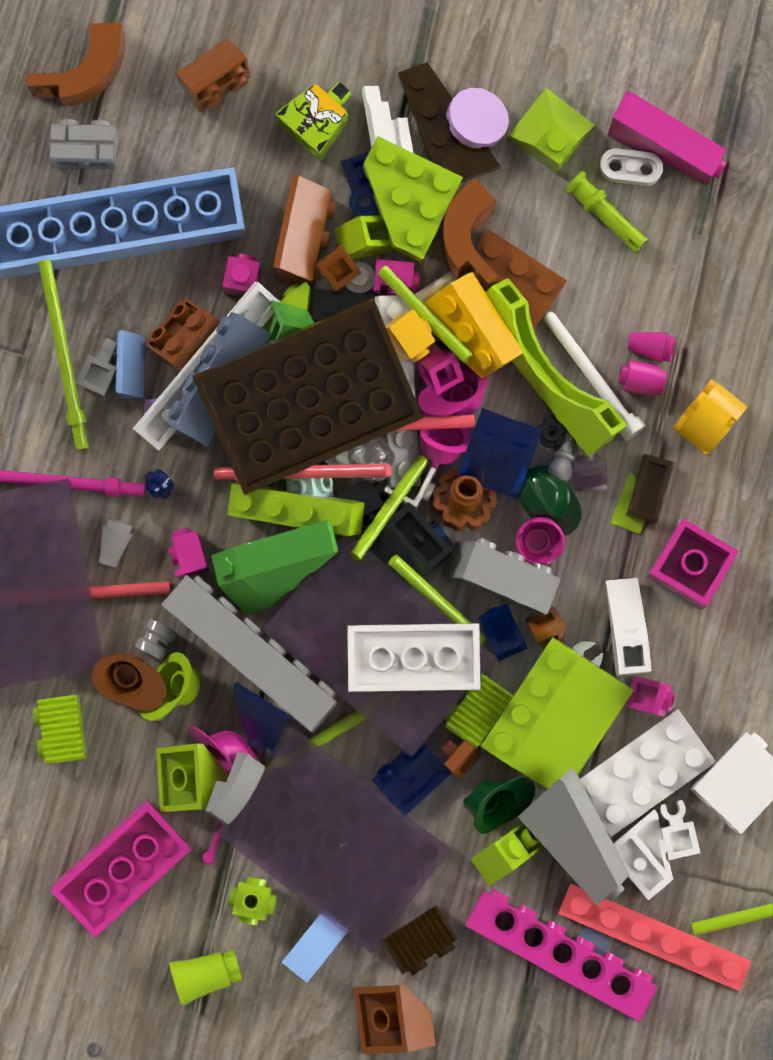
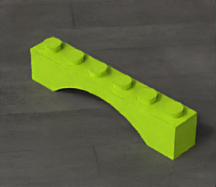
[486,278,628,456]

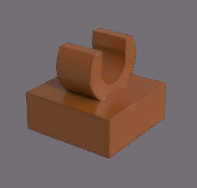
[316,245,362,291]
[525,607,567,649]
[440,739,482,780]

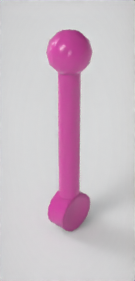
[202,822,226,864]

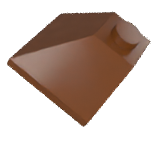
[354,984,435,1054]

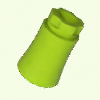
[169,950,242,1007]

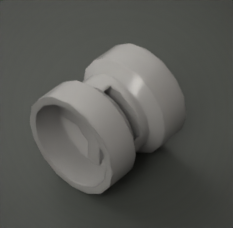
[135,618,178,662]

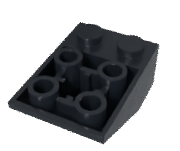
[338,502,453,618]

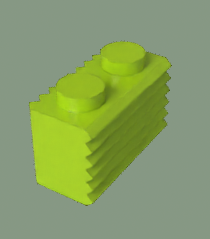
[443,674,514,749]
[33,695,87,765]

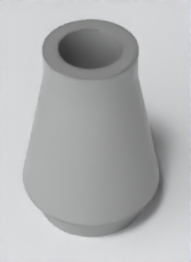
[98,518,133,568]

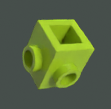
[228,876,277,925]

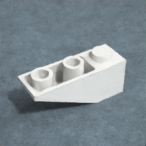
[606,578,652,677]

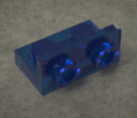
[372,738,452,816]

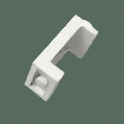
[690,732,773,834]

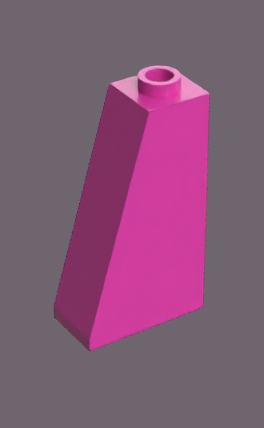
[607,90,727,185]

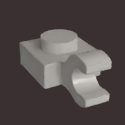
[76,338,117,397]

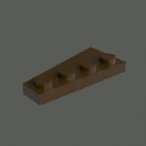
[398,62,500,183]

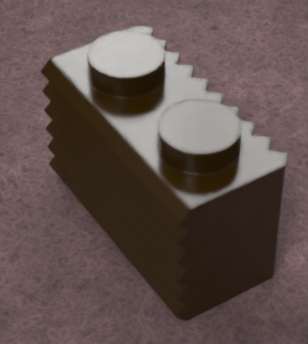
[382,905,458,976]

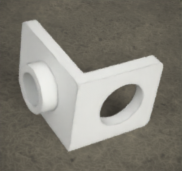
[384,467,436,510]

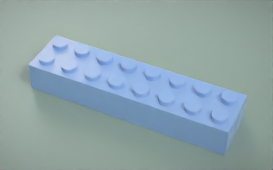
[0,167,247,279]

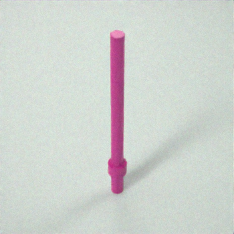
[0,470,146,497]

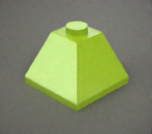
[508,88,595,175]
[156,743,229,813]

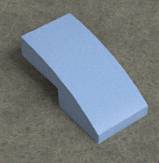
[282,909,349,983]

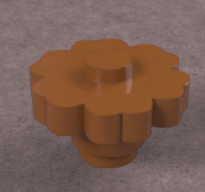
[431,468,497,532]

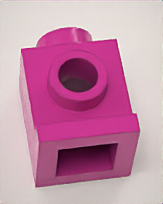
[373,259,420,296]
[415,343,464,395]
[169,528,210,579]

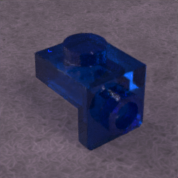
[479,604,528,662]

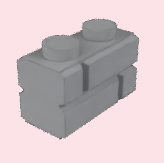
[50,119,118,169]

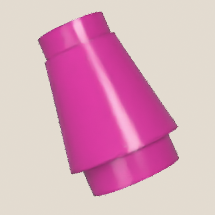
[628,332,676,363]

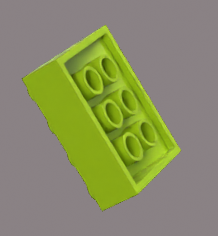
[481,637,634,789]

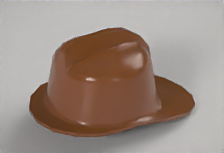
[92,653,166,711]

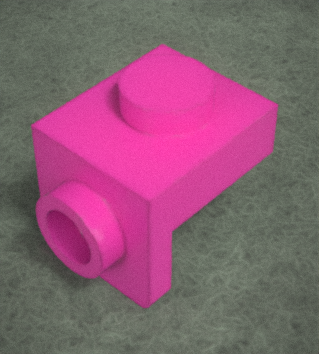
[625,675,675,717]

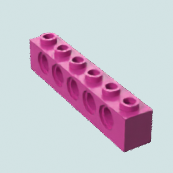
[464,888,658,1022]

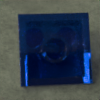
[457,408,543,499]

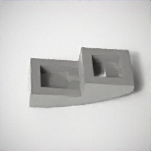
[206,752,265,825]

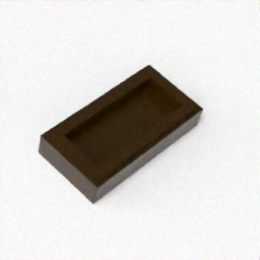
[626,453,675,524]

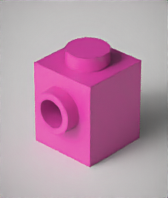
[222,254,262,298]

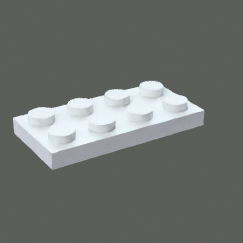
[348,624,480,692]
[580,709,716,837]

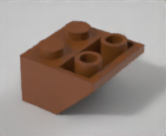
[175,38,250,112]
[144,297,220,374]

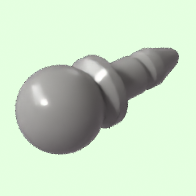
[548,430,575,482]

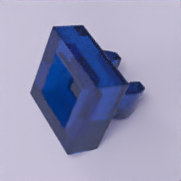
[341,151,371,193]

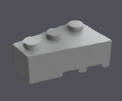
[442,538,561,615]

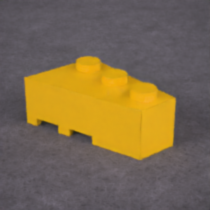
[424,272,524,379]

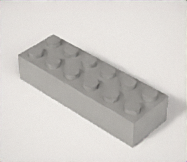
[161,575,338,733]

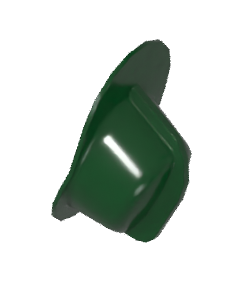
[518,465,582,536]
[463,776,536,834]

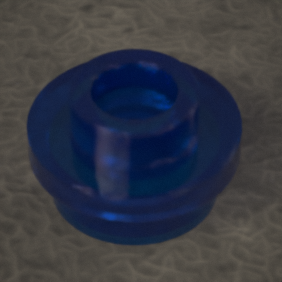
[349,187,379,217]
[144,469,174,499]

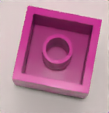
[647,518,739,610]

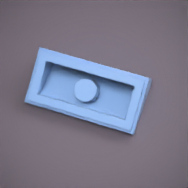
[116,330,145,399]

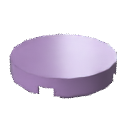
[446,88,509,149]

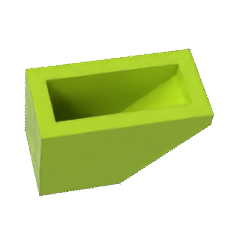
[334,216,396,259]

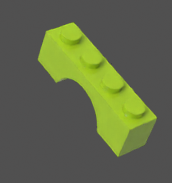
[227,483,365,536]

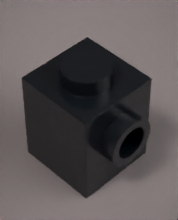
[335,477,386,525]

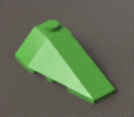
[211,520,338,615]

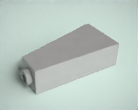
[518,768,629,905]

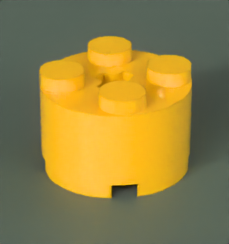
[672,379,748,456]

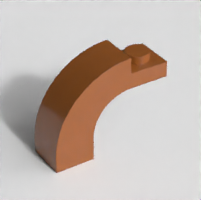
[27,23,125,107]
[442,178,498,292]

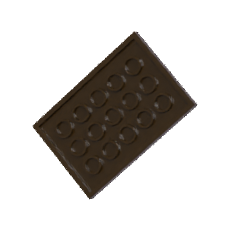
[192,298,423,495]

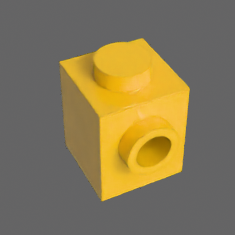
[386,309,435,362]

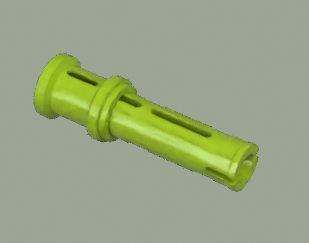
[564,170,648,253]

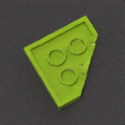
[363,136,463,263]

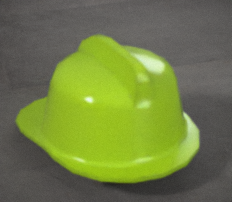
[139,652,204,721]

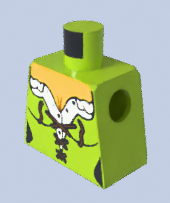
[275,82,352,162]

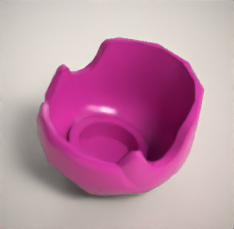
[515,517,565,565]

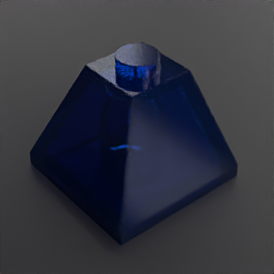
[233,682,294,753]

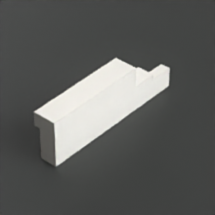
[362,86,413,153]

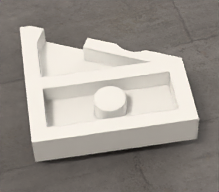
[613,810,673,900]

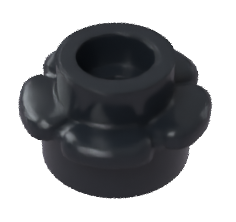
[536,417,567,448]

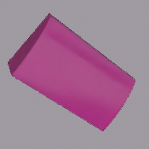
[50,798,192,938]

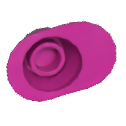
[418,364,488,416]
[419,412,471,469]
[189,726,257,774]

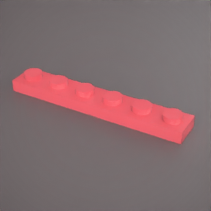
[558,883,752,992]

